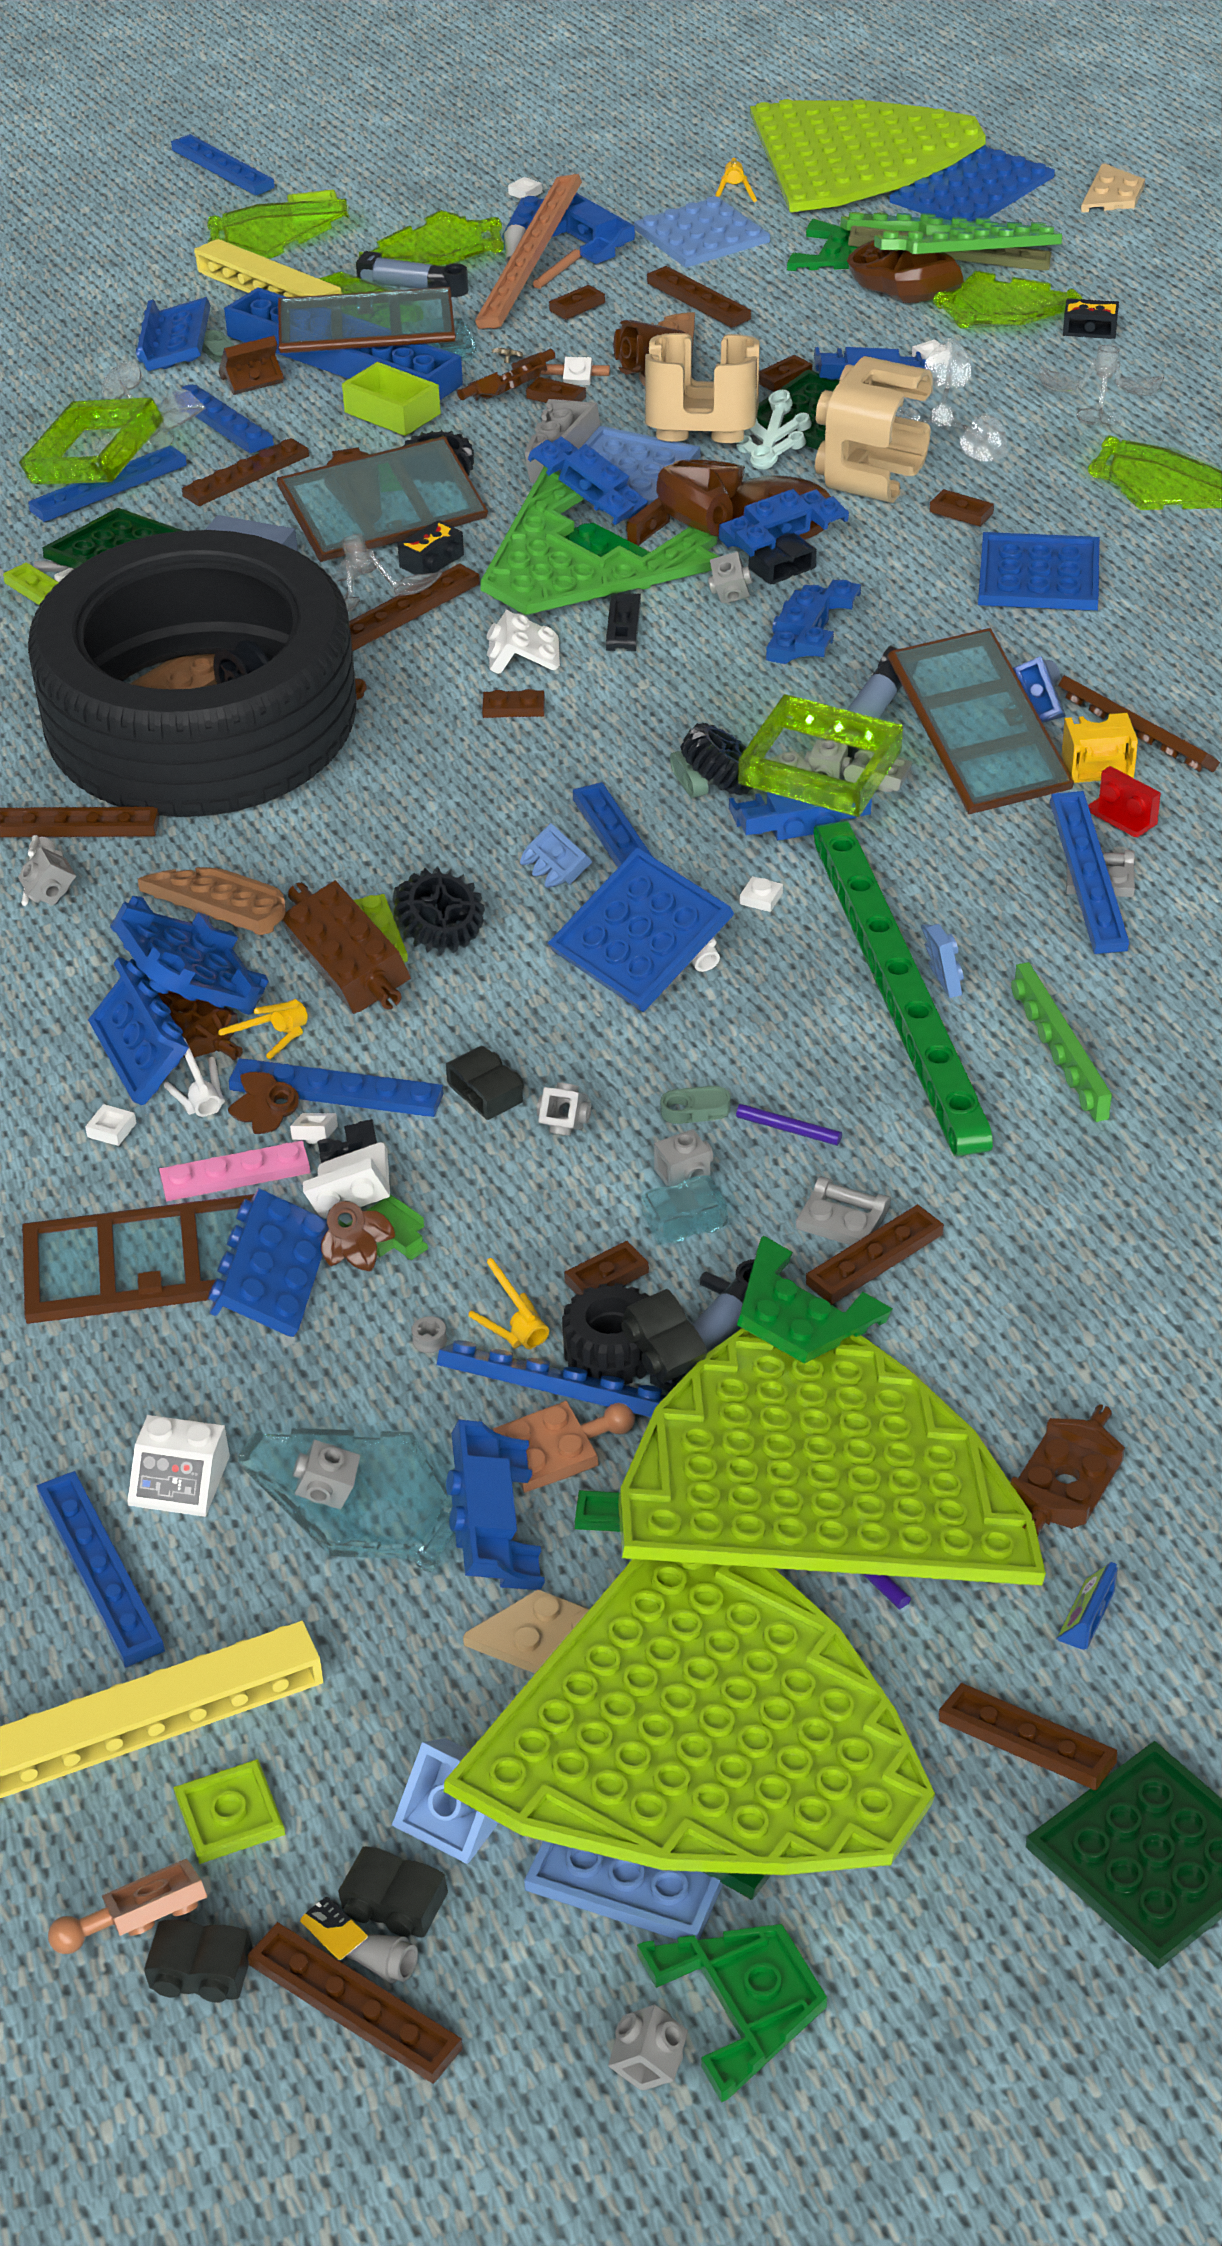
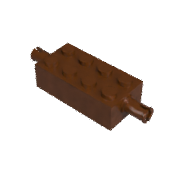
[281,880,411,1014]

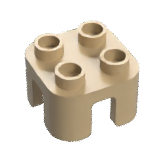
[645,333,760,443]
[815,356,933,503]

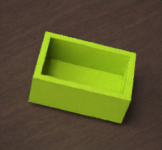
[342,362,441,436]

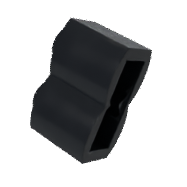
[748,533,817,585]

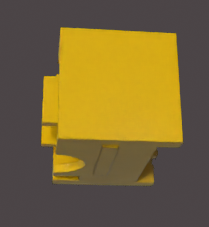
[1061,713,1138,783]

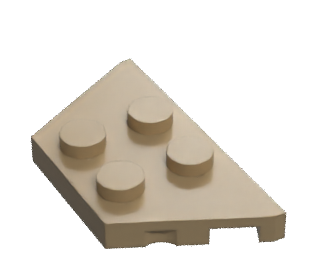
[1081,163,1145,212]
[463,1590,590,1673]

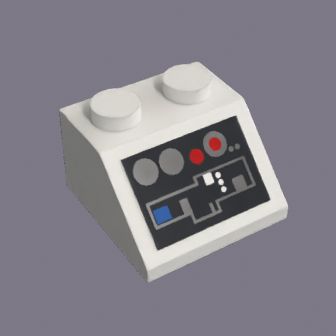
[128,1415,230,1517]

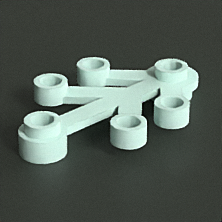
[736,390,812,470]

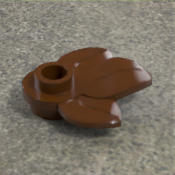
[228,1072,299,1134]
[321,1201,396,1271]

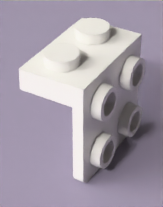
[487,610,560,673]
[303,1143,390,1219]

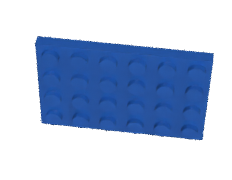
[890,145,1055,221]

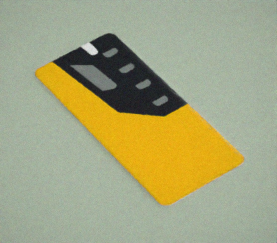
[300,1897,368,1960]

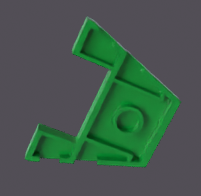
[787,219,858,271]
[565,522,650,557]
[737,1235,893,1364]
[637,1924,827,2102]

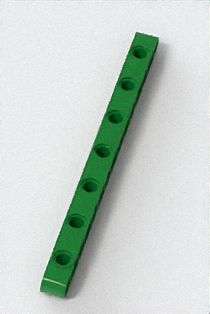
[813,820,993,1157]

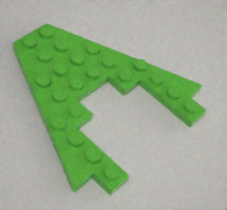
[840,212,1062,254]
[480,466,720,615]

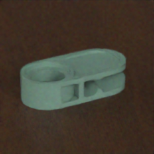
[202,330,235,363]
[670,750,708,799]
[660,1086,731,1124]

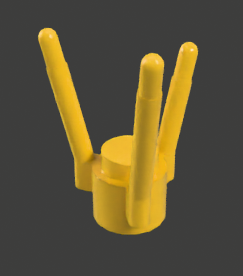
[715,158,757,202]
[218,999,308,1059]
[468,1258,549,1349]

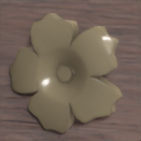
[492,348,523,363]

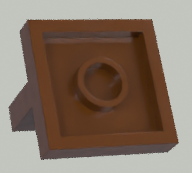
[218,336,284,395]

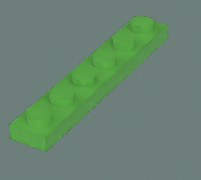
[1011,962,1112,1122]

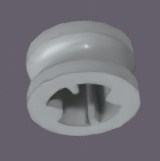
[411,1316,447,1353]

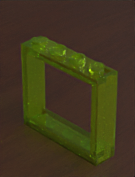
[19,397,164,484]
[738,694,903,817]

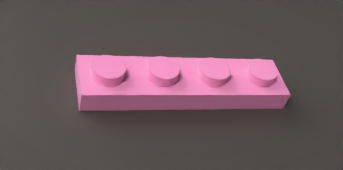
[159,1140,310,1202]

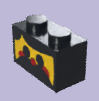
[1063,298,1119,339]
[397,520,464,579]

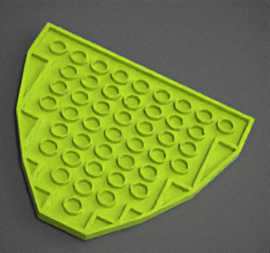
[750,99,986,213]
[618,1328,1046,1586]
[443,1559,935,1875]

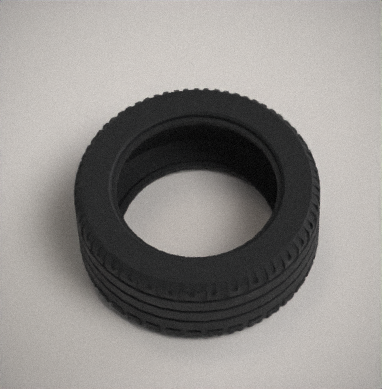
[28,530,357,817]

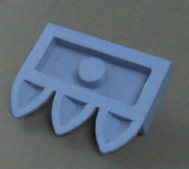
[520,823,592,888]
[921,923,964,998]

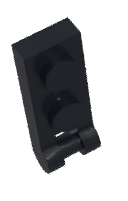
[606,593,641,651]

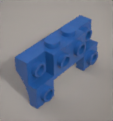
[552,193,635,264]
[814,347,928,380]
[528,436,648,525]
[719,489,849,557]
[766,579,861,664]
[729,782,872,841]
[446,1420,545,1590]

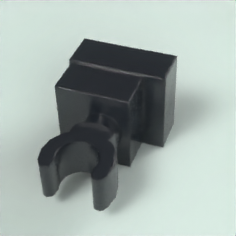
[317,1119,377,1163]

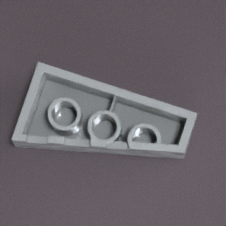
[525,399,601,483]

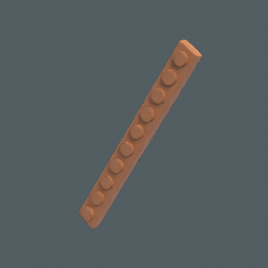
[475,174,582,329]

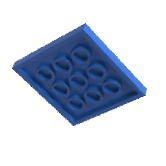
[978,532,1100,611]
[548,847,734,1013]

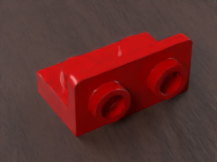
[1088,766,1161,837]

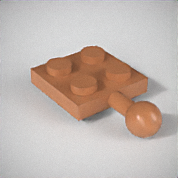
[493,1401,635,1493]
[48,1858,207,1954]

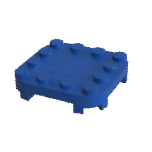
[110,896,269,1015]

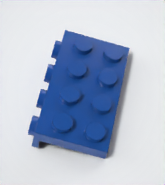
[136,297,211,372]
[88,957,189,1105]
[207,1188,329,1337]

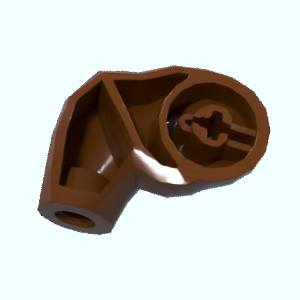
[847,240,964,303]
[656,460,745,536]

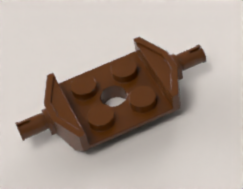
[457,348,555,401]
[158,991,243,1061]
[1011,1404,1125,1537]

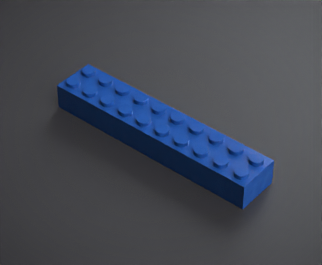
[224,287,463,400]

